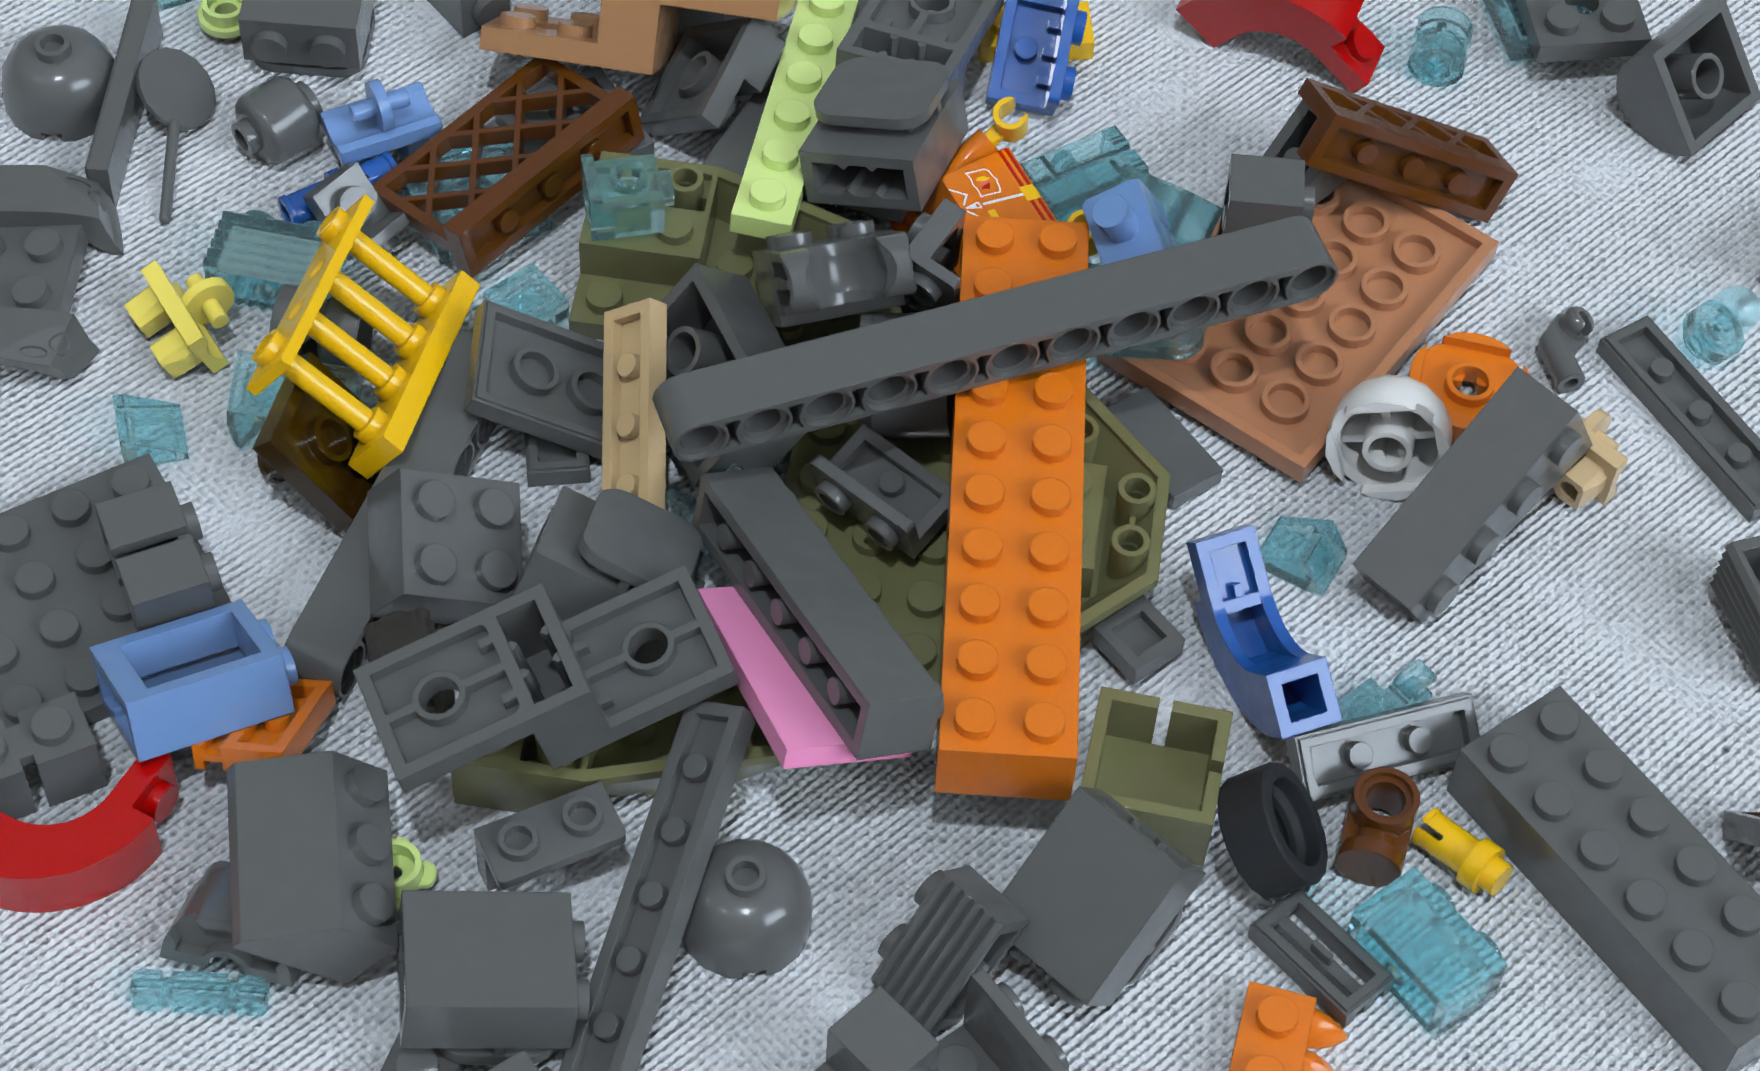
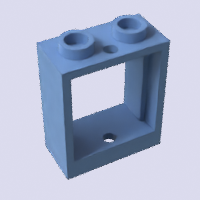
[89,599,298,762]

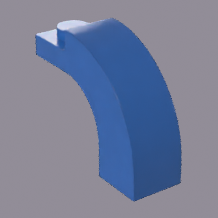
[1186,524,1342,740]

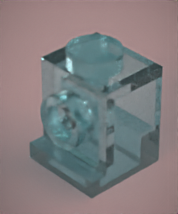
[580,153,675,241]

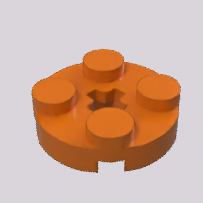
[1408,332,1530,442]

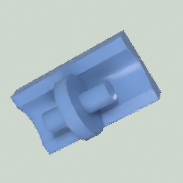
[320,79,443,166]

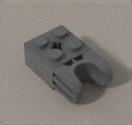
[752,220,917,328]

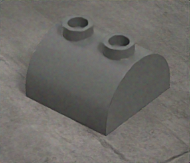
[1616,0,1760,156]

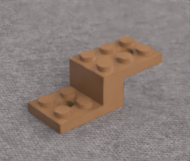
[479,0,797,75]

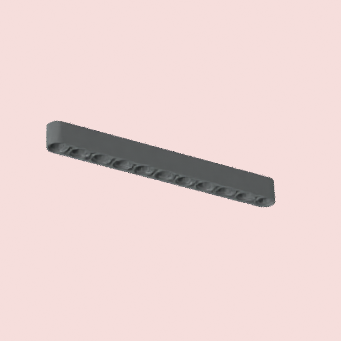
[652,216,1338,462]

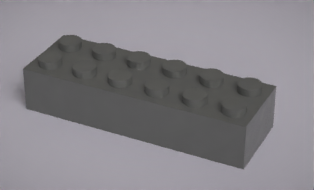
[1447,686,1760,1071]

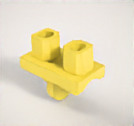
[124,260,235,379]

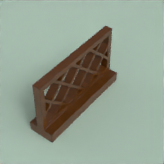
[373,58,645,278]

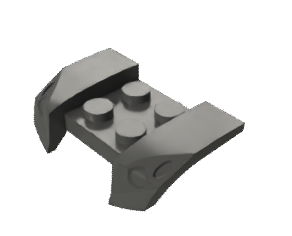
[0,165,124,379]

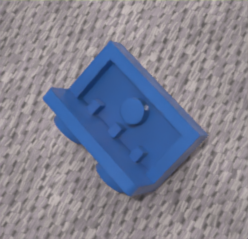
[985,0,1087,116]

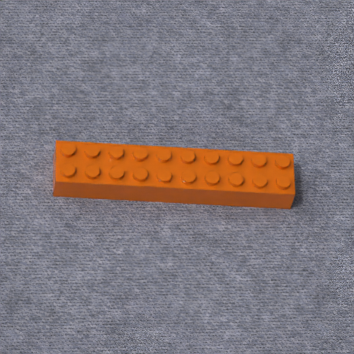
[934,215,1089,801]

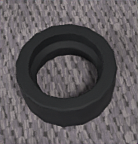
[1217,762,1328,898]

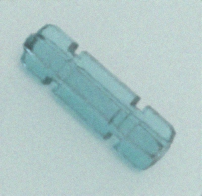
[130,969,270,1016]

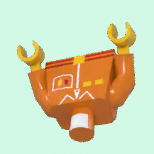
[911,97,1098,275]

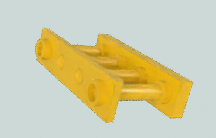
[246,194,480,480]

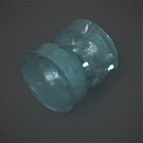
[1407,6,1474,87]

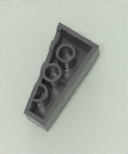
[1353,367,1593,624]

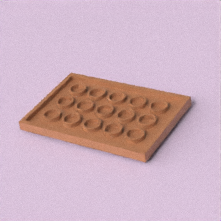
[1097,178,1499,483]

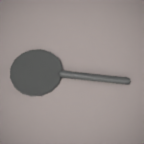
[135,47,216,225]

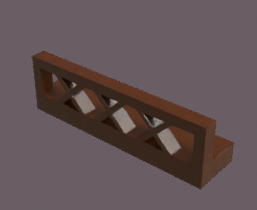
[1296,78,1519,223]

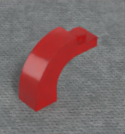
[1176,0,1385,93]
[0,754,179,913]

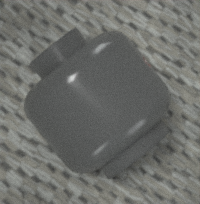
[231,76,323,165]

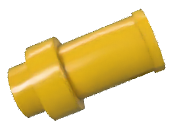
[1411,808,1514,896]

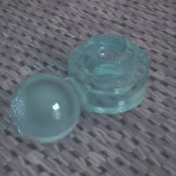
[1683,286,1760,365]

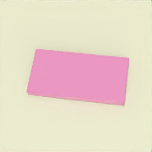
[697,586,912,769]

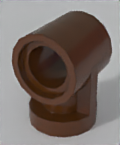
[1335,767,1420,887]

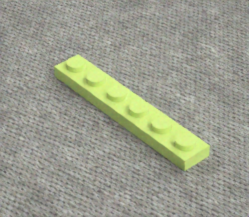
[729,0,859,239]

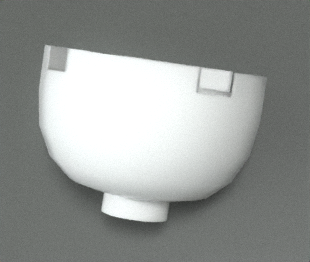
[1325,374,1453,501]

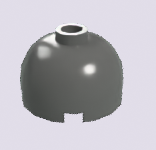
[2,24,114,142]
[682,839,813,979]

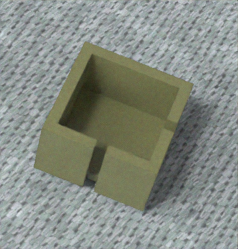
[1081,686,1233,866]

